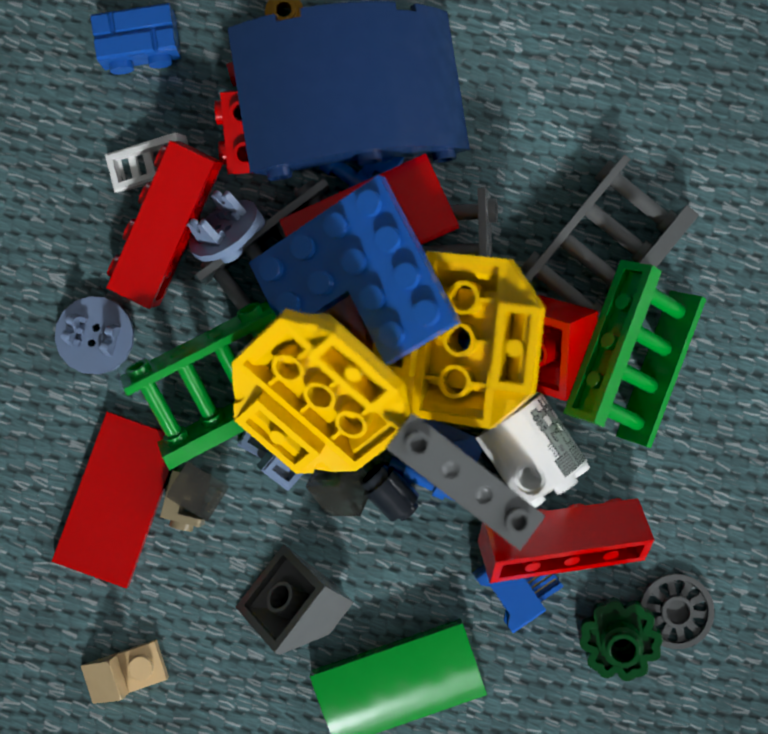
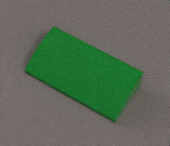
[310,618,487,734]

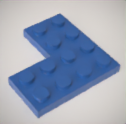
[249,175,461,364]

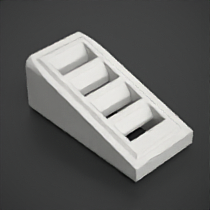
[105,133,188,193]

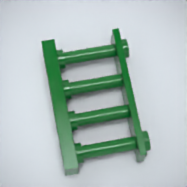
[563,260,706,448]
[120,301,276,470]

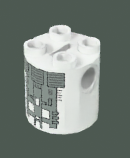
[475,393,590,508]

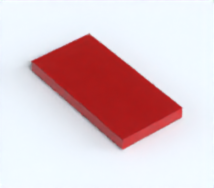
[279,153,459,245]
[52,412,172,588]

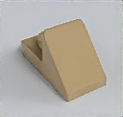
[81,639,169,704]

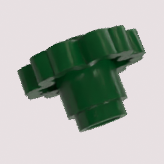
[579,597,663,682]

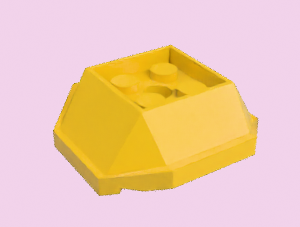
[372,251,545,429]
[232,308,411,474]

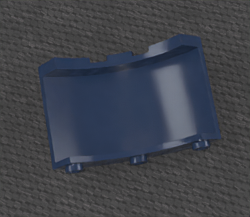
[228,1,470,181]

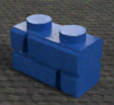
[90,3,182,74]

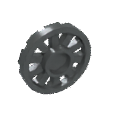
[639,573,715,649]

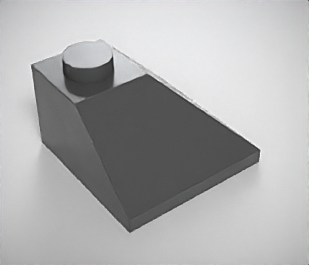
[236,544,354,655]

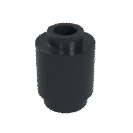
[360,462,419,521]

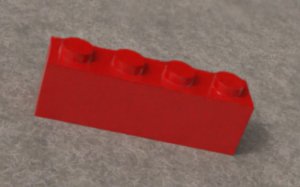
[106,140,224,309]
[478,498,655,583]

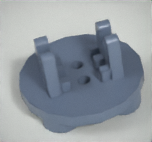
[187,190,266,263]
[55,296,135,375]

